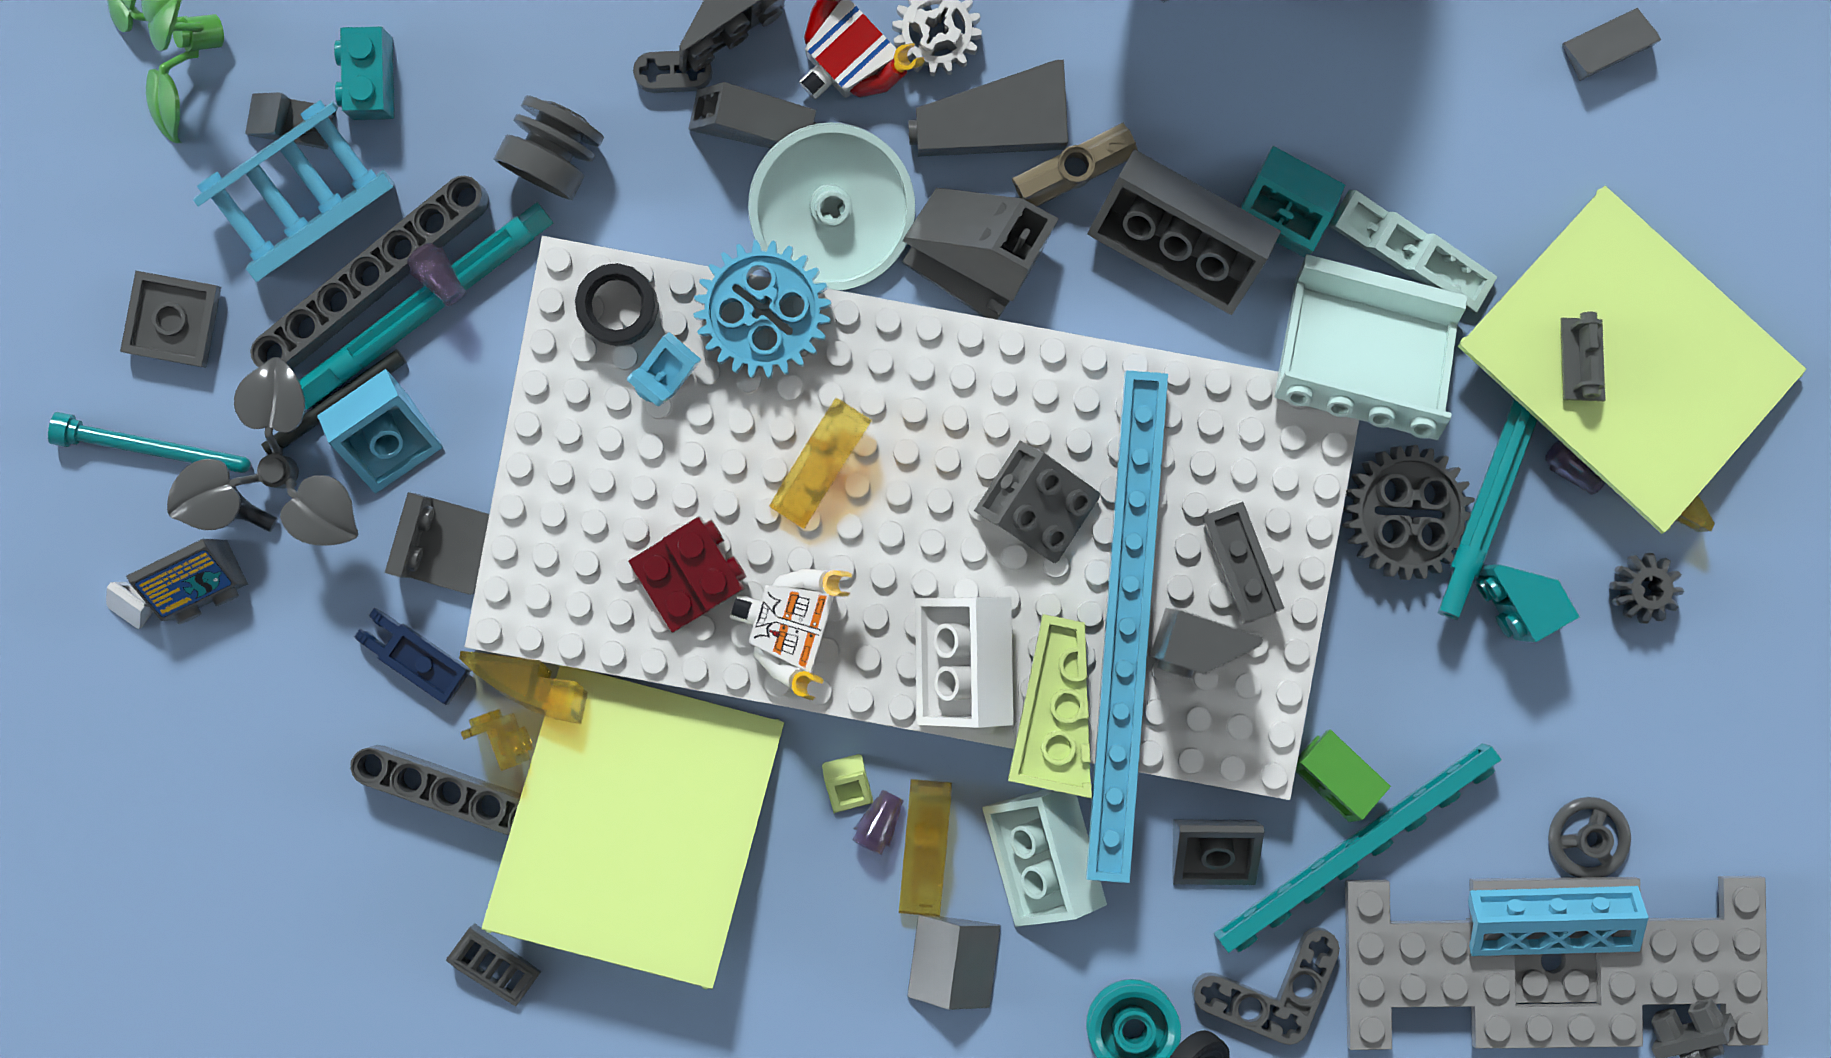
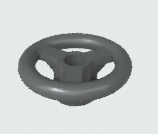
[1548,797,1631,877]

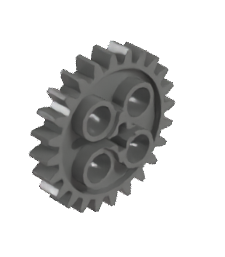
[1342,445,1475,580]

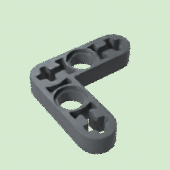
[1192,927,1340,1045]

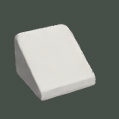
[106,582,153,629]

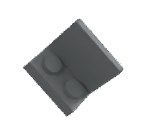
[974,441,1101,563]
[385,492,489,595]

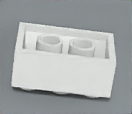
[915,597,1013,728]

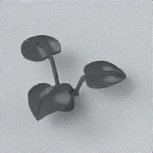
[167,357,358,546]

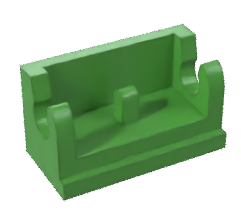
[1296,729,1391,822]

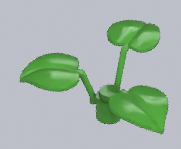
[107,0,224,143]

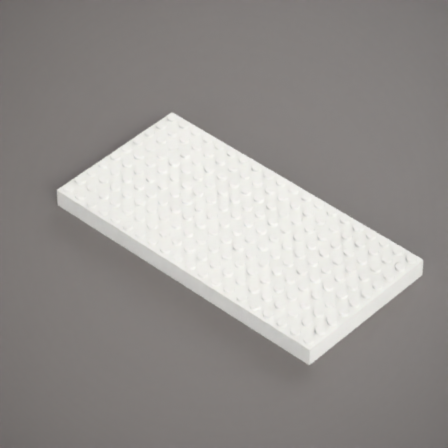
[465,236,1359,800]

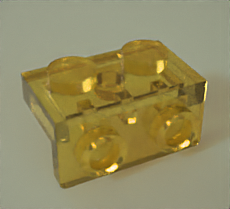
[460,709,533,771]

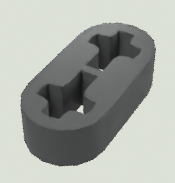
[633,51,713,93]

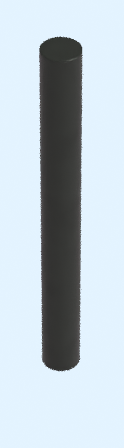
[261,349,407,455]

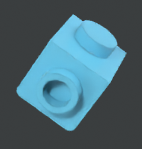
[627,332,702,406]

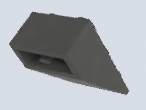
[679,0,785,73]
[903,187,1059,301]

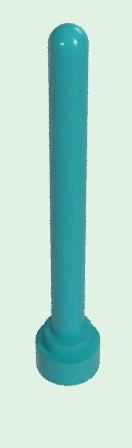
[48,412,251,473]

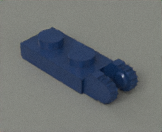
[354,608,472,705]

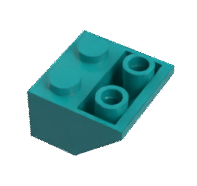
[1239,146,1345,258]
[1475,564,1580,642]

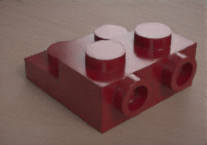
[628,516,747,633]

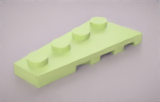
[1008,614,1092,798]

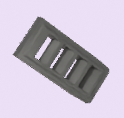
[445,923,541,1007]

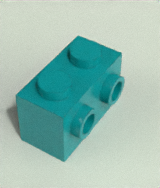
[334,26,394,120]

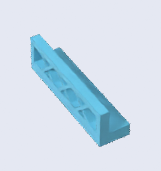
[1468,886,1649,956]

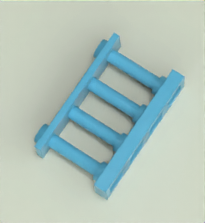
[193,100,394,282]

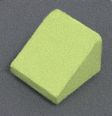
[822,754,874,813]

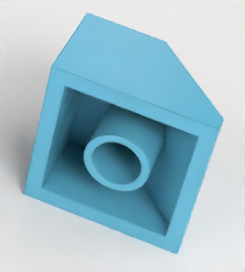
[317,369,443,494]

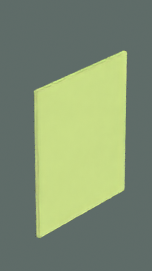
[1458,186,1806,534]
[481,665,784,990]

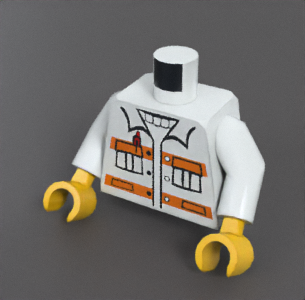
[730,568,852,700]

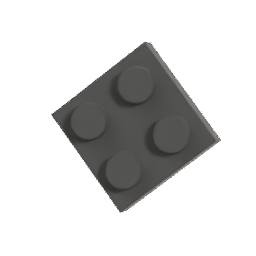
[120,270,222,368]

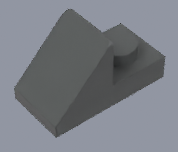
[245,92,335,149]

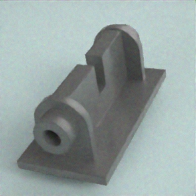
[1561,312,1606,402]

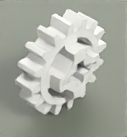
[892,0,982,77]

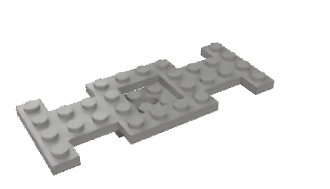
[1345,876,1768,1050]

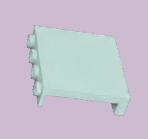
[1274,254,1468,440]

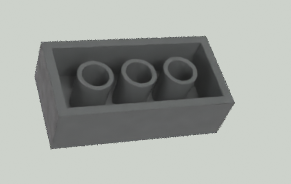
[1087,149,1281,315]

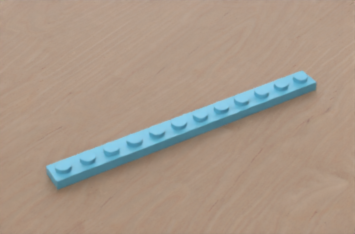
[1086,370,1168,883]

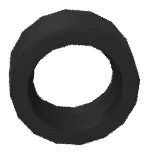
[575,263,658,346]

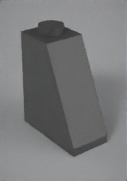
[688,82,817,148]

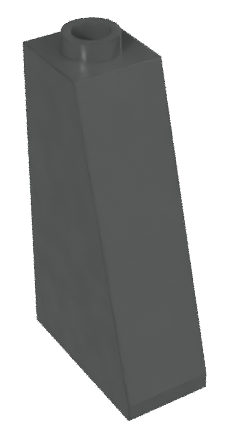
[908,59,1068,157]

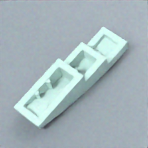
[1328,190,1497,312]

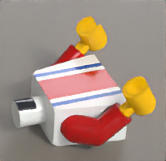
[799,0,924,99]

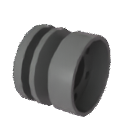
[493,95,604,200]

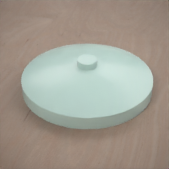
[748,123,915,290]

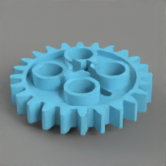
[693,240,832,379]

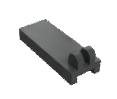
[902,247,1010,320]
[1202,502,1284,624]

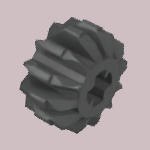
[1609,553,1685,624]

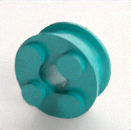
[1086,979,1181,1058]

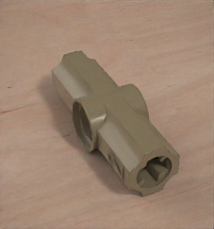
[1012,122,1138,207]

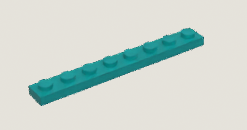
[1214,743,1502,953]

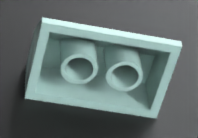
[982,789,1107,927]

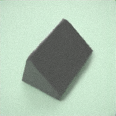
[1562,8,1661,81]

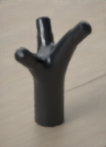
[230,479,278,532]

